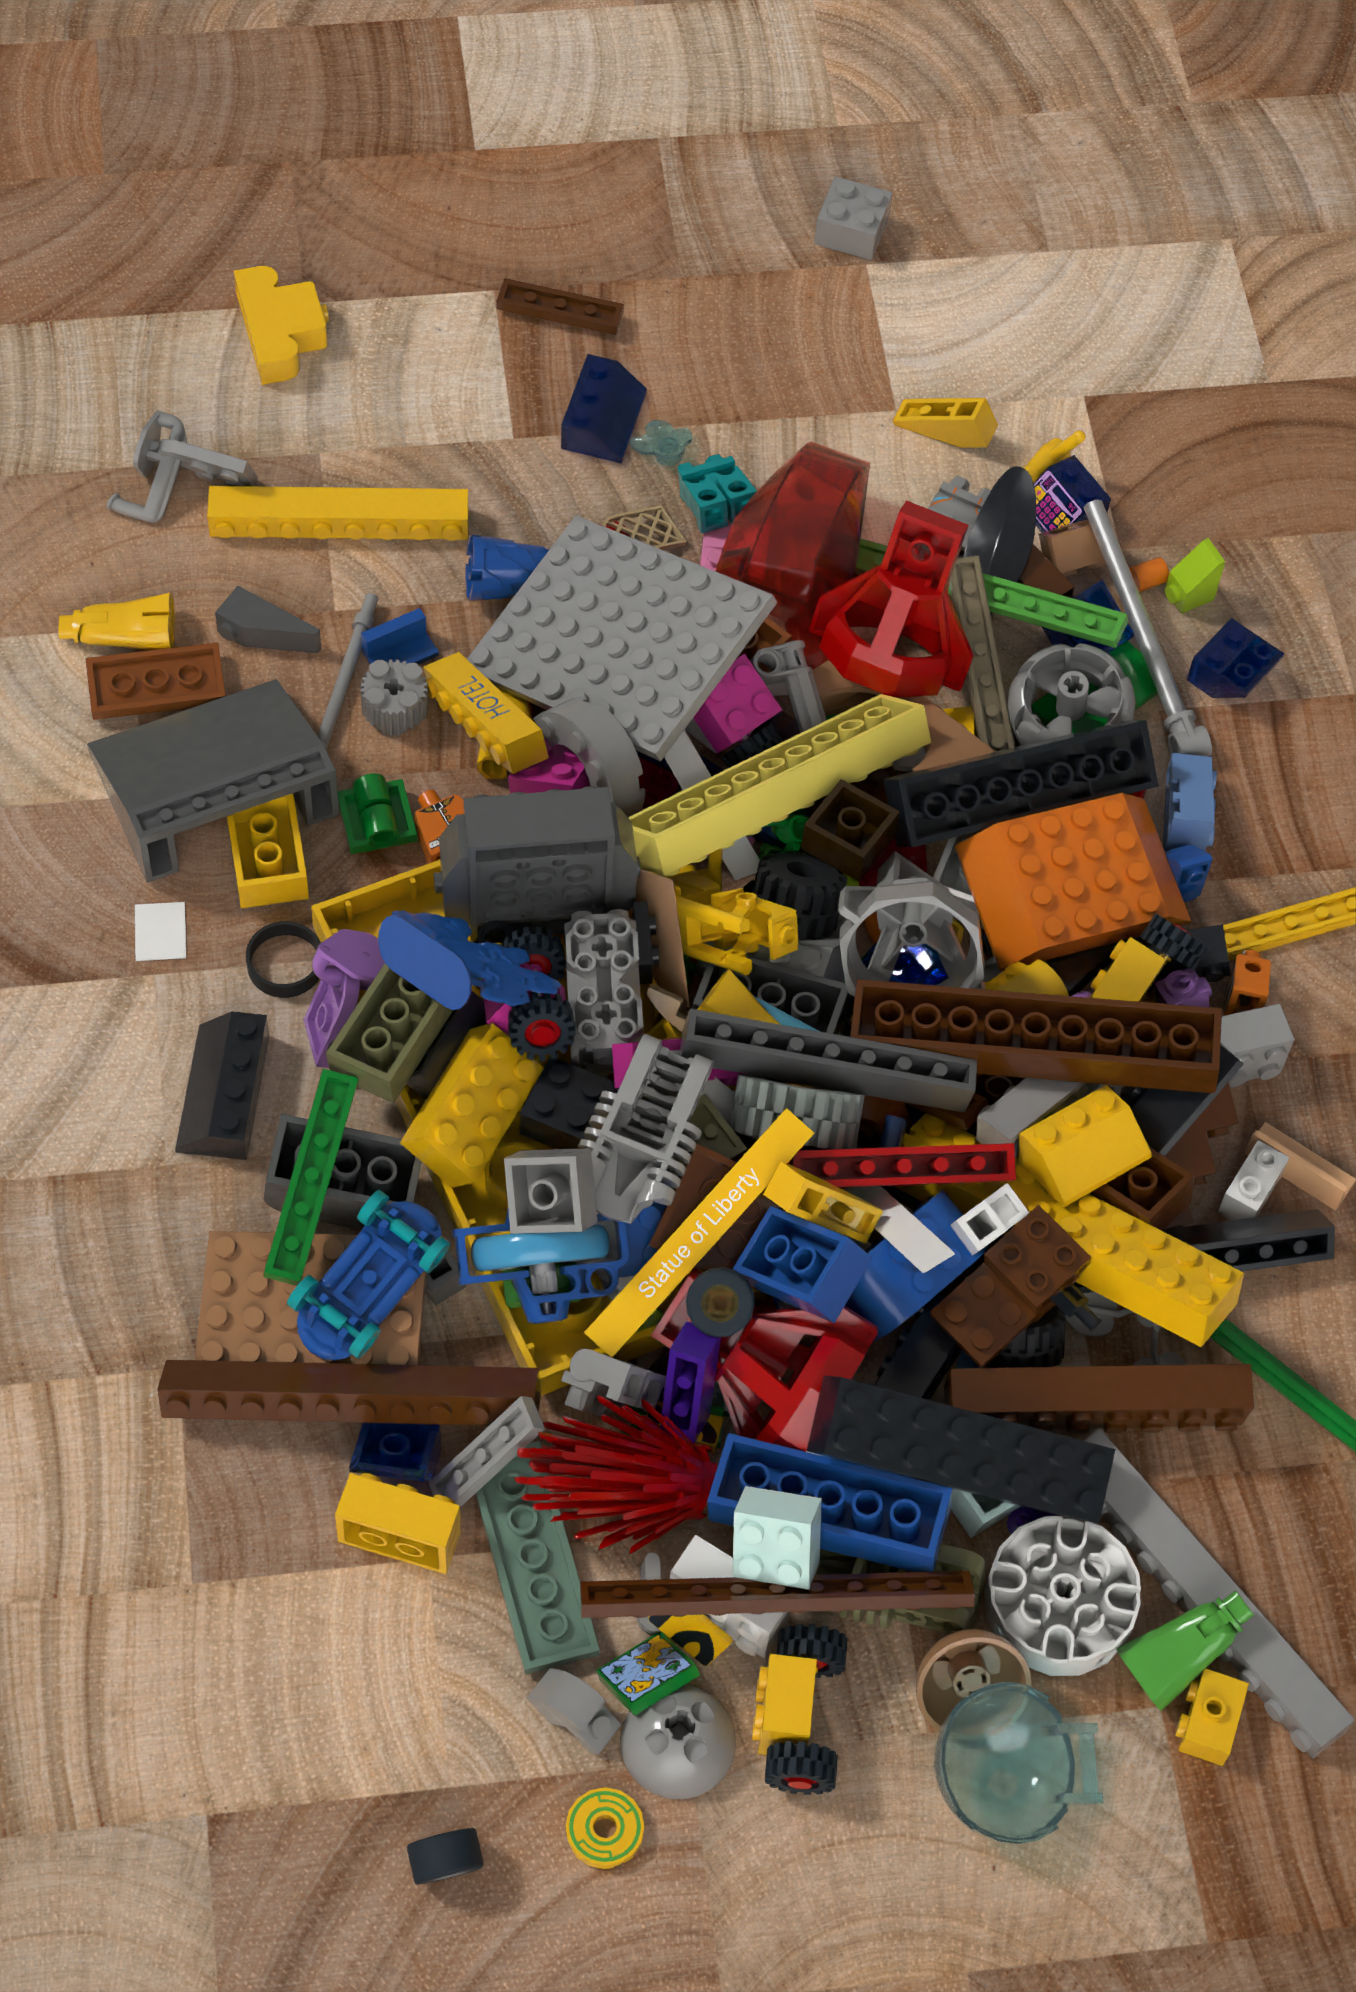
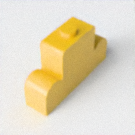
[233,266,329,385]

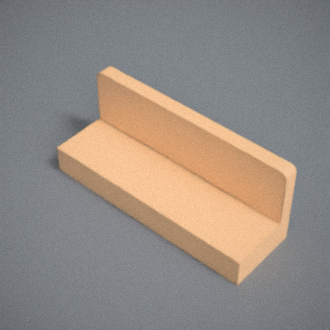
[1245,1122,1356,1211]

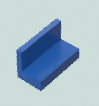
[361,608,439,664]

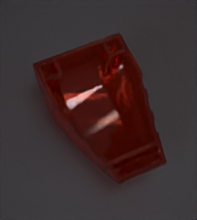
[715,441,871,629]

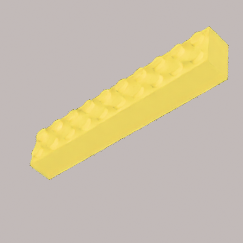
[628,694,931,877]

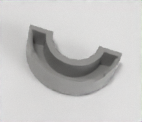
[533,697,645,817]

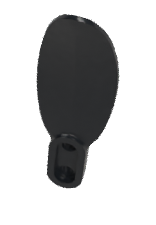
[964,466,1036,621]

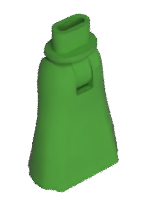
[1116,1591,1254,1711]

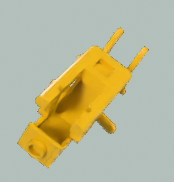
[628,849,798,976]

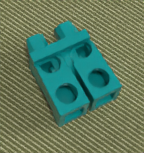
[678,454,759,534]

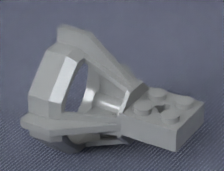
[838,851,985,1001]

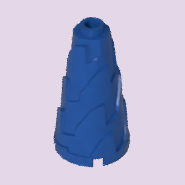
[465,535,550,601]

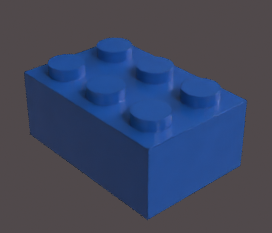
[733,1206,872,1323]

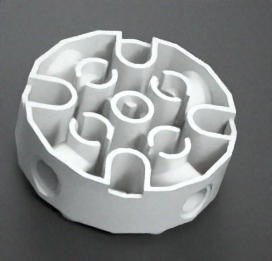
[984,1516,1141,1676]

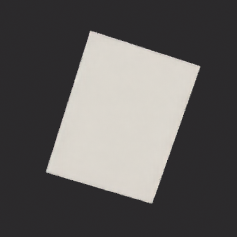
[135,902,186,961]

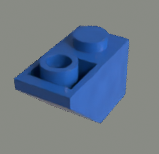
[1165,844,1213,902]

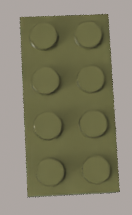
[326,964,453,1103]

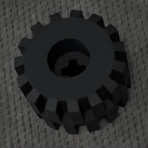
[752,852,847,940]

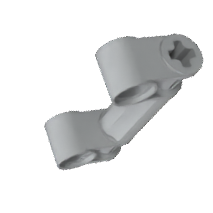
[750,640,826,733]

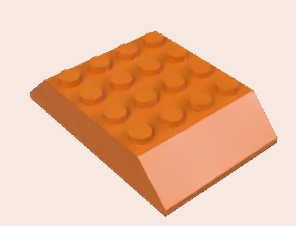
[955,793,1191,972]

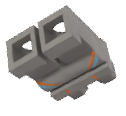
[922,476,991,558]

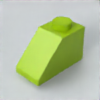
[1165,538,1226,614]

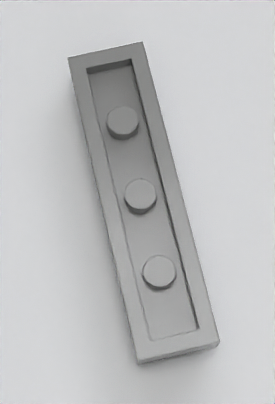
[429,1396,545,1507]

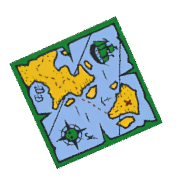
[596,1631,700,1716]

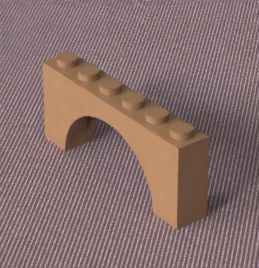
[813,660,995,772]

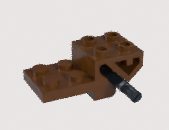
[930,1205,1102,1368]

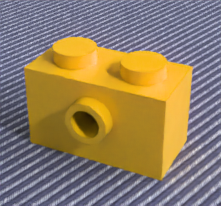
[1175,1668,1249,1766]

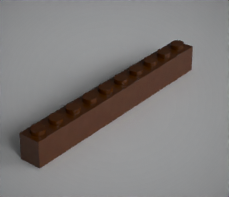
[157,1360,541,1426]

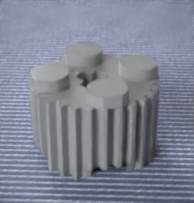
[360,659,428,737]

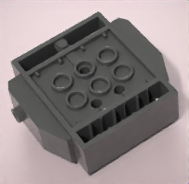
[434,786,640,941]

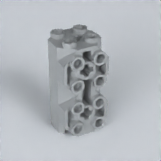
[564,909,643,1074]

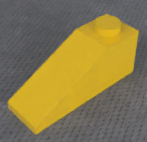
[893,398,998,448]
[763,1161,883,1244]

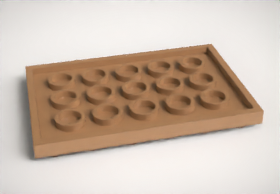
[194,1231,427,1365]

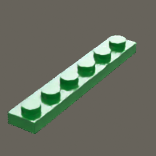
[263,1069,359,1286]

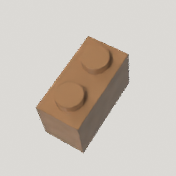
[1038,519,1106,577]

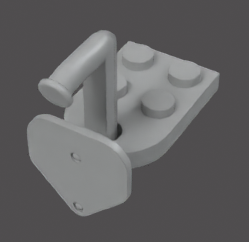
[106,410,258,523]

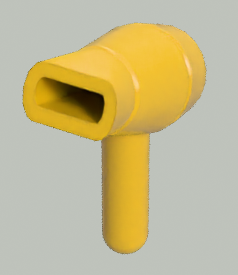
[1022,430,1086,488]

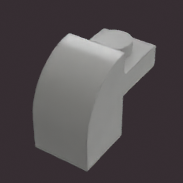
[527,1668,622,1755]

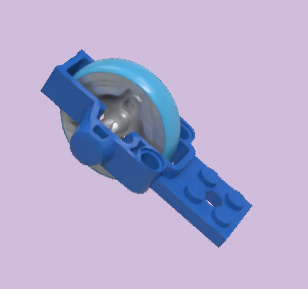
[452,1201,666,1324]

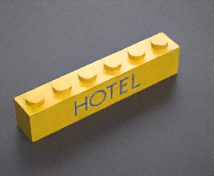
[423,652,549,774]

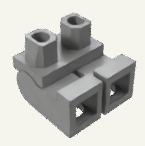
[561,1349,666,1417]

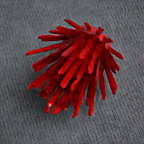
[515,1396,718,1554]

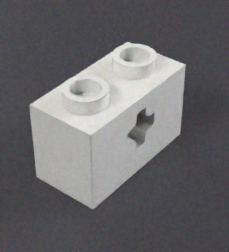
[1217,1140,1290,1220]

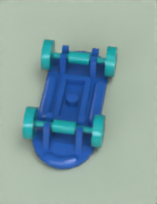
[286,1190,451,1361]

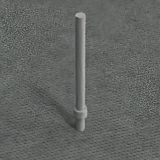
[317,593,378,750]

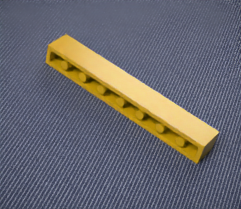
[207,486,469,541]

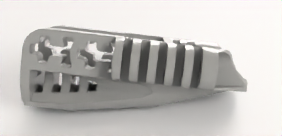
[578,1034,714,1224]

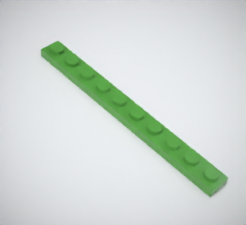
[816,529,1128,648]

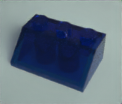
[561,354,647,464]

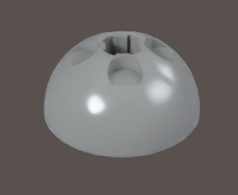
[620,1684,736,1799]

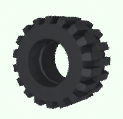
[985,1304,1066,1368]

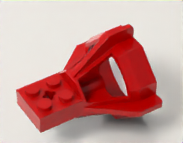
[809,500,974,698]
[651,1267,879,1452]

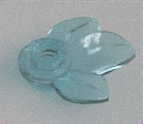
[629,420,692,466]

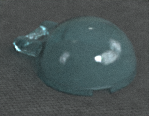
[934,1681,1104,1844]

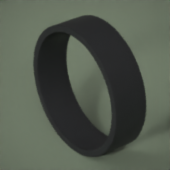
[246,921,321,998]

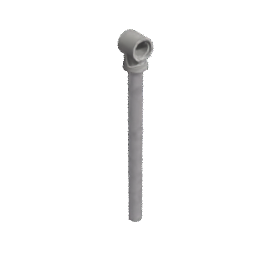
[1084,500,1212,757]

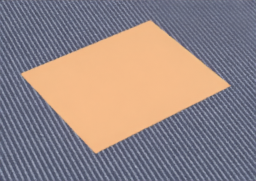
[635,869,690,1008]

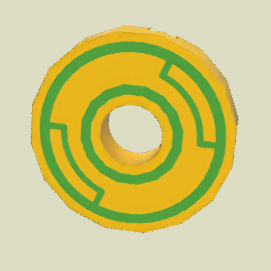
[565,1787,645,1869]

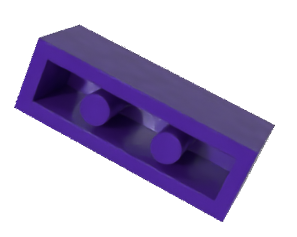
[660,1321,721,1444]

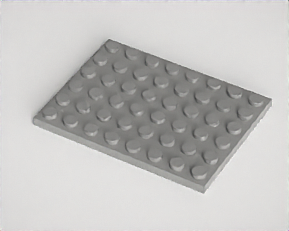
[467,515,777,761]

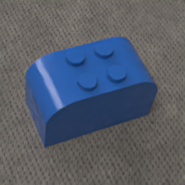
[845,1189,990,1343]

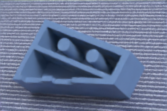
[1163,753,1217,851]

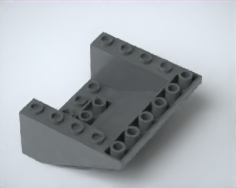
[87,679,339,883]

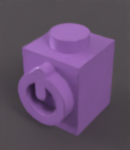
[1154,968,1212,1007]

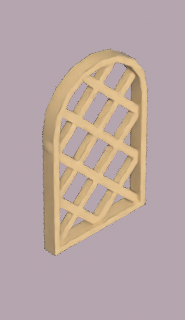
[602,505,687,550]

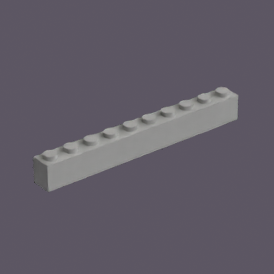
[1084,1429,1355,1759]

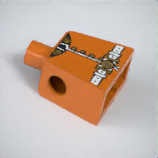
[414,790,464,864]

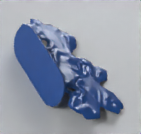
[378,910,561,1010]

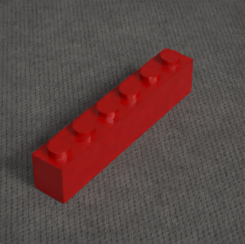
[788,1143,1016,1188]

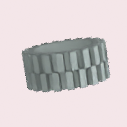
[730,1074,865,1149]

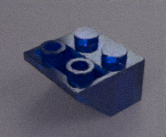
[1187,618,1285,698]

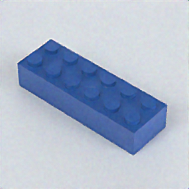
[707,1433,952,1572]

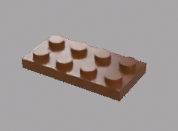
[85,642,226,720]

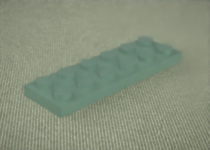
[475,1441,600,1675]

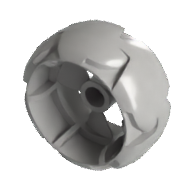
[1008,643,1135,746]

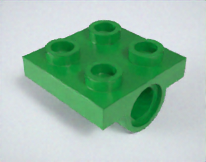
[337,773,417,855]

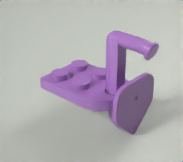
[303,929,385,1068]

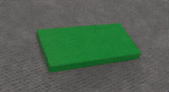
[1031,638,1158,733]

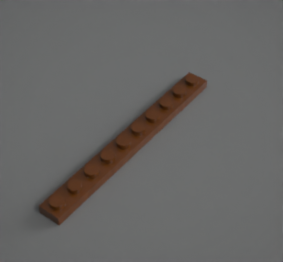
[580,1571,975,1619]

